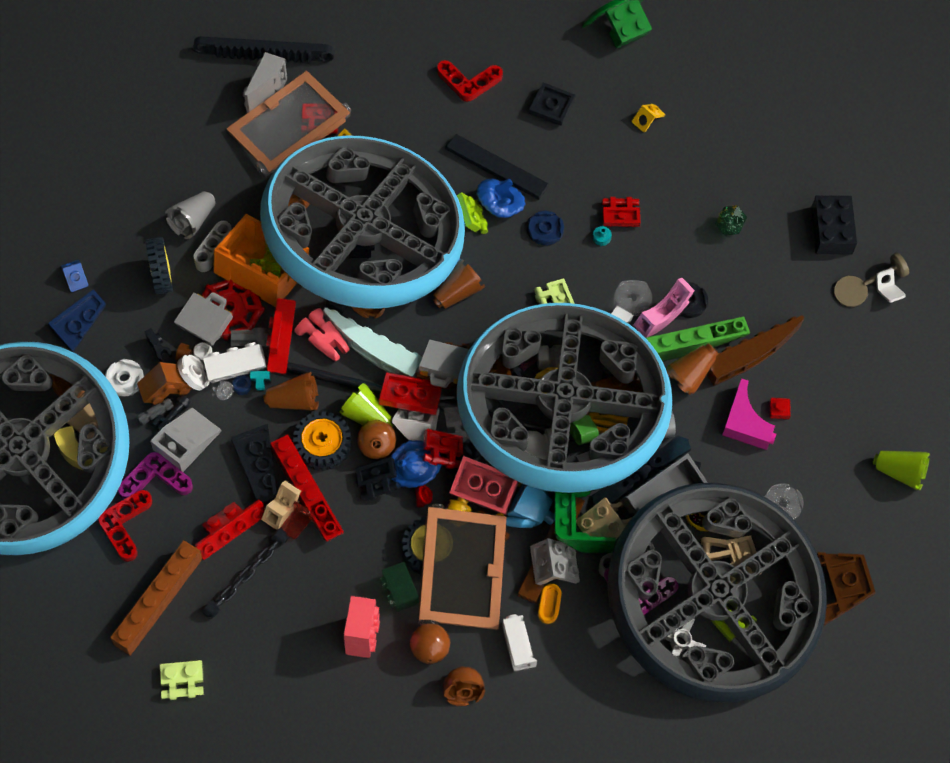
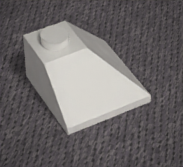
[392,408,439,442]

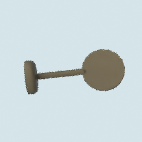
[834,252,909,307]

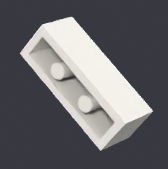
[203,342,267,383]

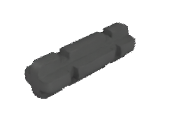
[137,399,174,425]

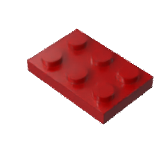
[379,372,442,415]

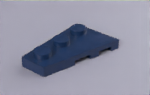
[48,289,106,352]

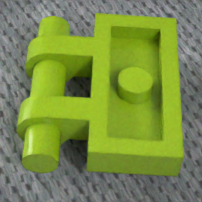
[456,192,488,234]

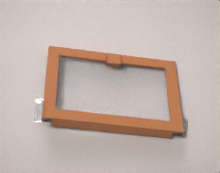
[226,71,351,179]

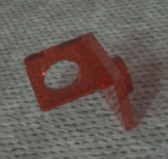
[280,501,311,539]

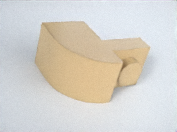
[261,481,301,530]

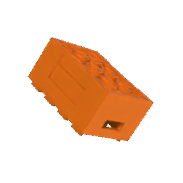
[214,214,309,307]

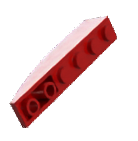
[271,434,344,542]

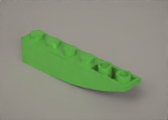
[646,317,750,361]

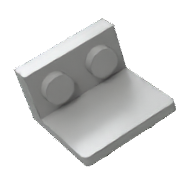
[530,538,580,585]

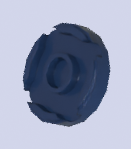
[527,211,564,246]

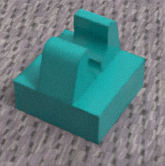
[250,371,271,390]

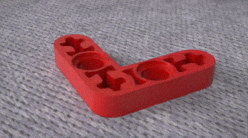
[437,60,503,102]
[99,490,153,562]

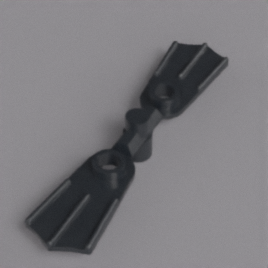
[592,435,692,506]

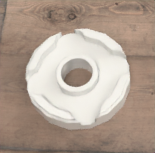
[177,355,210,391]
[105,359,144,397]

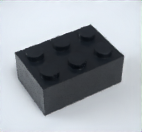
[811,195,857,254]

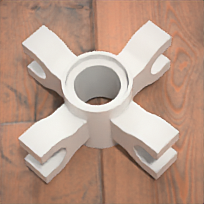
[656,619,706,658]

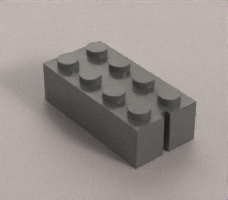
[620,453,708,515]

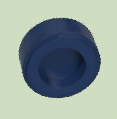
[232,375,252,395]

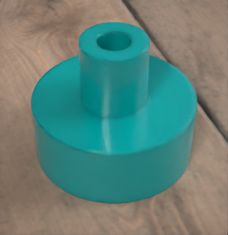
[593,226,612,246]

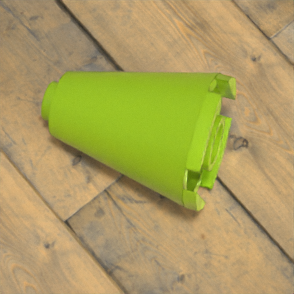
[339,383,394,427]
[873,451,930,490]

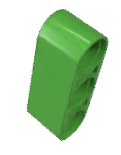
[570,415,599,445]

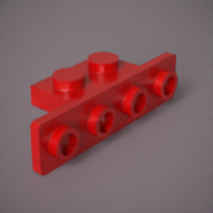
[266,298,296,374]
[195,500,265,560]

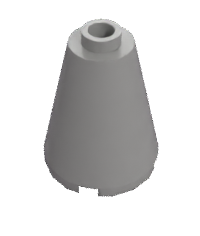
[165,191,215,239]

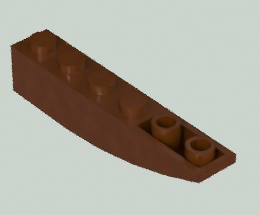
[707,315,805,386]

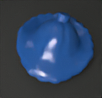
[477,179,526,218]
[391,440,442,488]

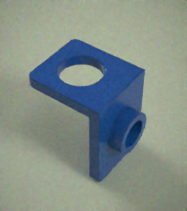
[61,260,88,292]

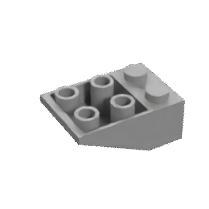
[243,52,287,113]
[150,408,221,472]

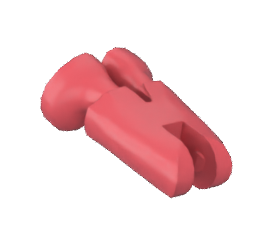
[294,308,350,362]

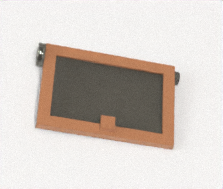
[418,504,506,630]

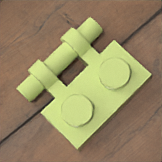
[534,278,575,304]
[160,660,204,700]

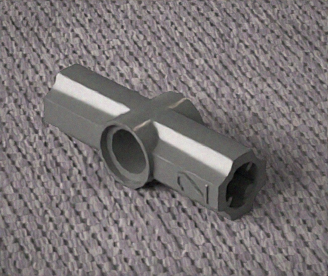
[231,328,272,350]

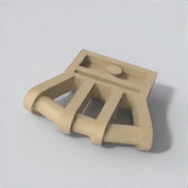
[701,535,762,592]

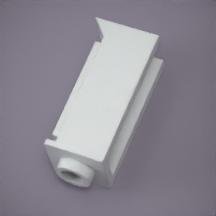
[502,614,537,672]

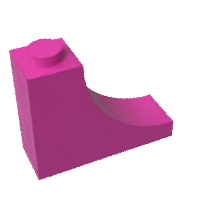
[723,378,776,450]

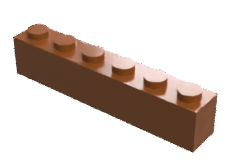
[111,541,202,656]

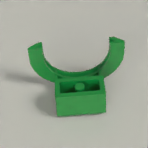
[582,0,652,48]

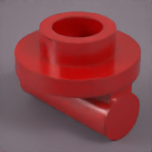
[415,485,433,507]

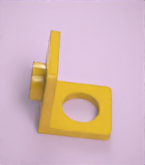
[632,104,665,132]

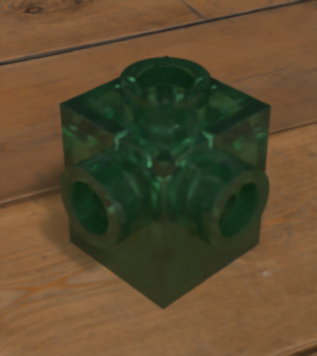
[715,205,747,235]

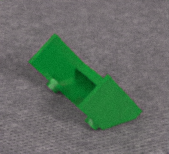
[555,491,616,553]

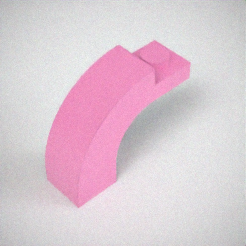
[633,278,695,338]

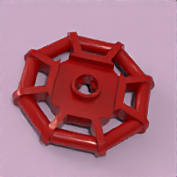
[201,279,265,341]

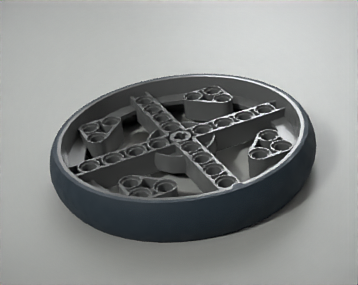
[608,483,826,702]

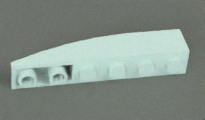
[323,307,422,378]

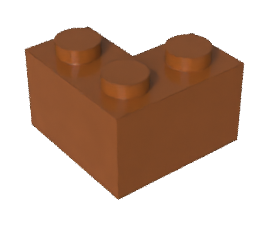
[137,362,192,405]

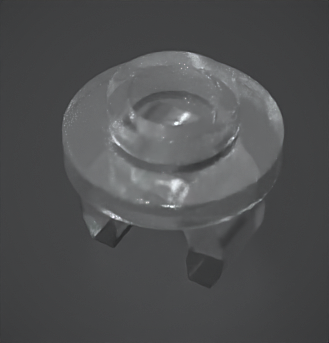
[212,380,234,400]

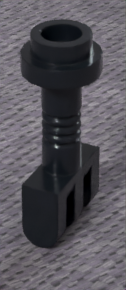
[152,395,191,431]

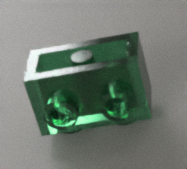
[379,562,419,612]

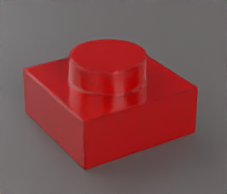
[770,398,791,419]

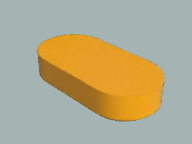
[538,584,562,624]

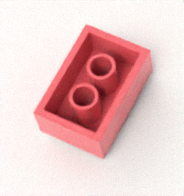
[449,456,519,516]
[344,596,380,658]

